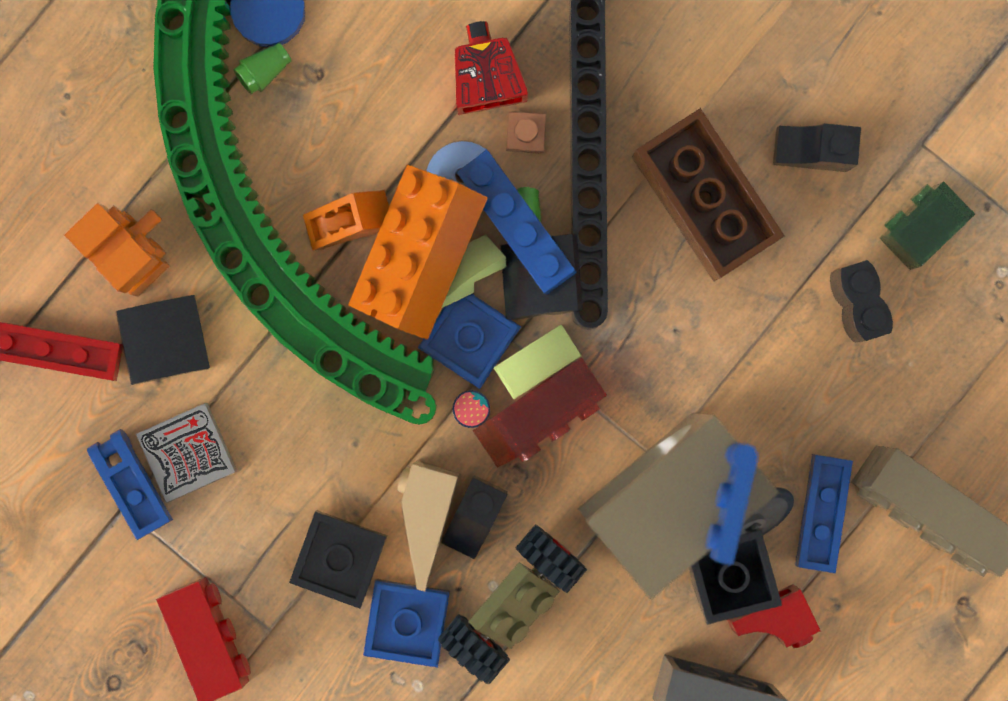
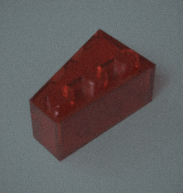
[472,357,607,468]

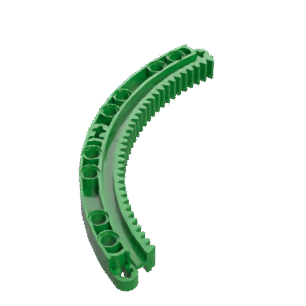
[153,0,437,425]

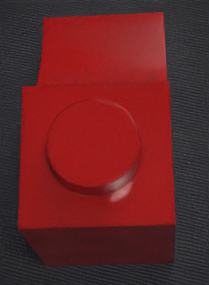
[727,584,821,648]

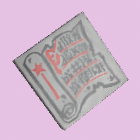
[136,403,237,503]

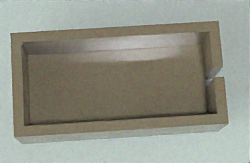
[851,445,1008,577]

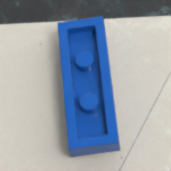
[795,454,853,573]

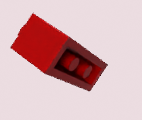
[156,576,251,701]

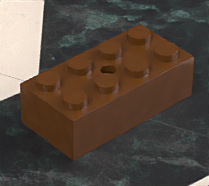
[632,108,785,282]

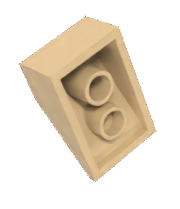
[397,461,460,592]

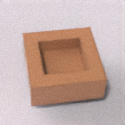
[506,112,546,154]

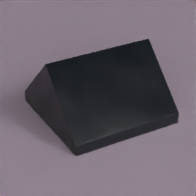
[689,530,782,625]

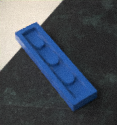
[457,149,577,295]

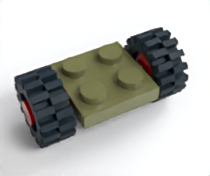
[438,524,587,684]

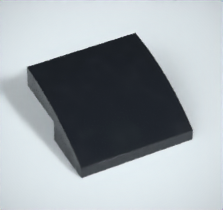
[500,234,583,320]
[116,295,210,385]

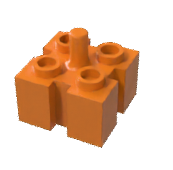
[64,203,170,297]

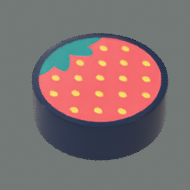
[452,390,490,428]

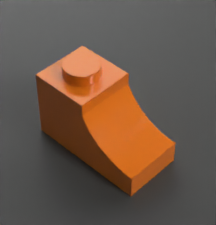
[303,190,389,251]

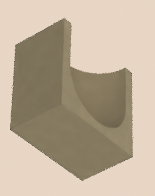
[578,413,779,599]

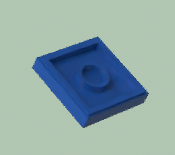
[417,294,521,389]
[363,579,450,668]

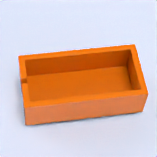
[348,165,488,340]

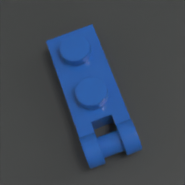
[87,429,173,540]
[706,443,758,565]

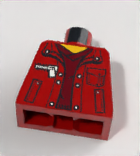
[455,21,528,116]

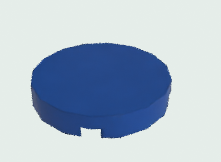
[230,0,305,47]

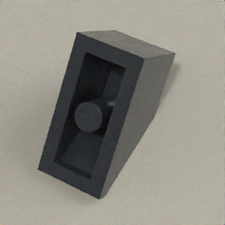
[441,475,508,559]

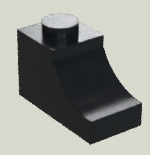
[773,123,861,172]

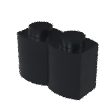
[830,260,893,343]

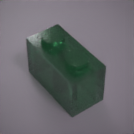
[879,181,975,270]

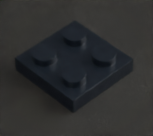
[289,510,387,609]

